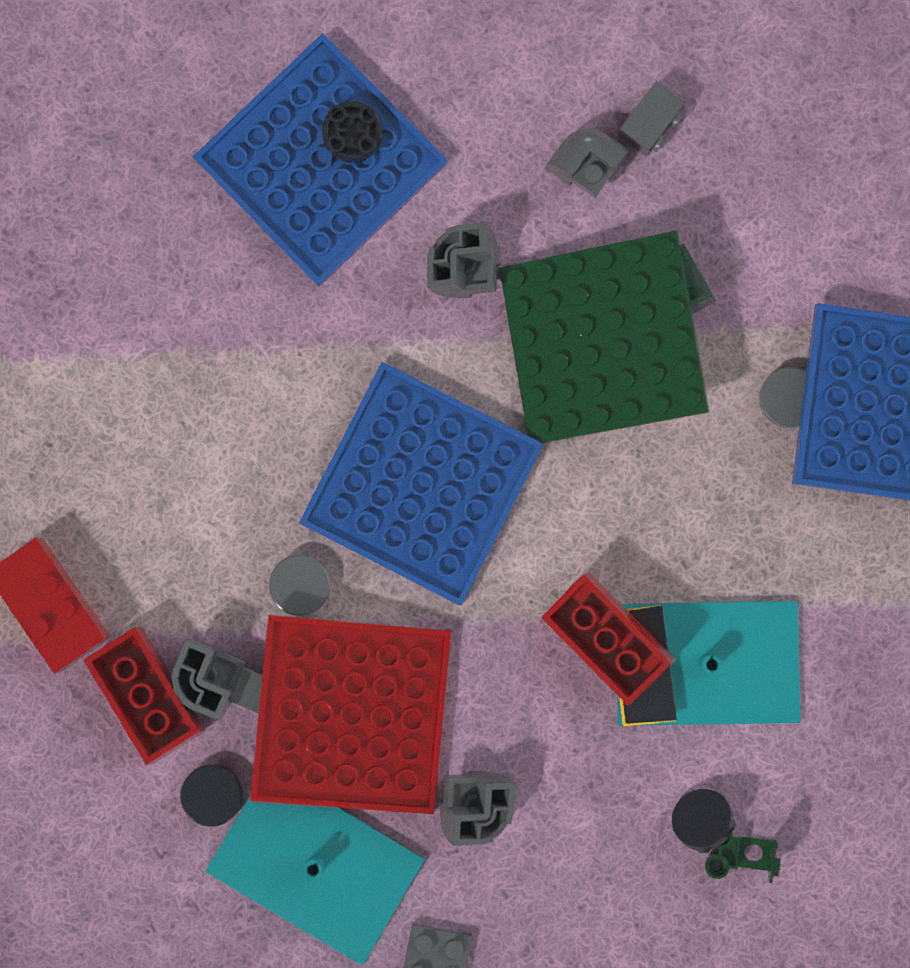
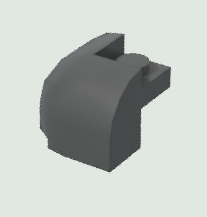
[545,128,630,198]
[427,222,500,298]
[171,638,247,721]
[440,771,515,846]

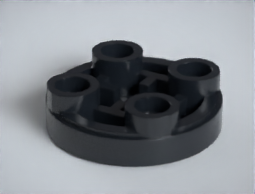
[322,101,383,163]
[180,764,243,827]
[671,789,736,854]

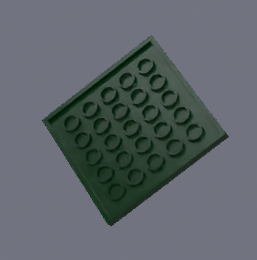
[499,230,710,443]

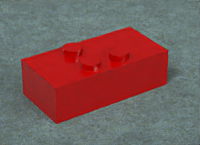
[0,538,111,674]
[541,572,676,706]
[83,627,205,765]

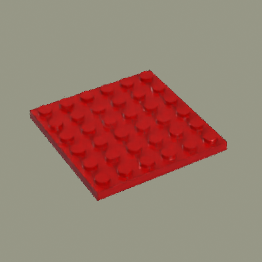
[250,615,451,814]

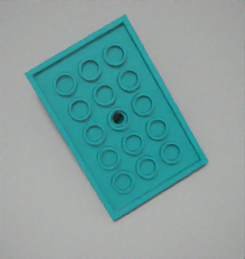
[617,601,801,726]
[205,796,425,966]

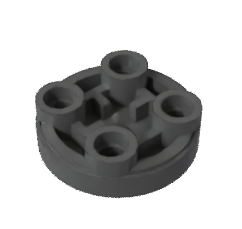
[759,367,806,428]
[269,555,331,616]

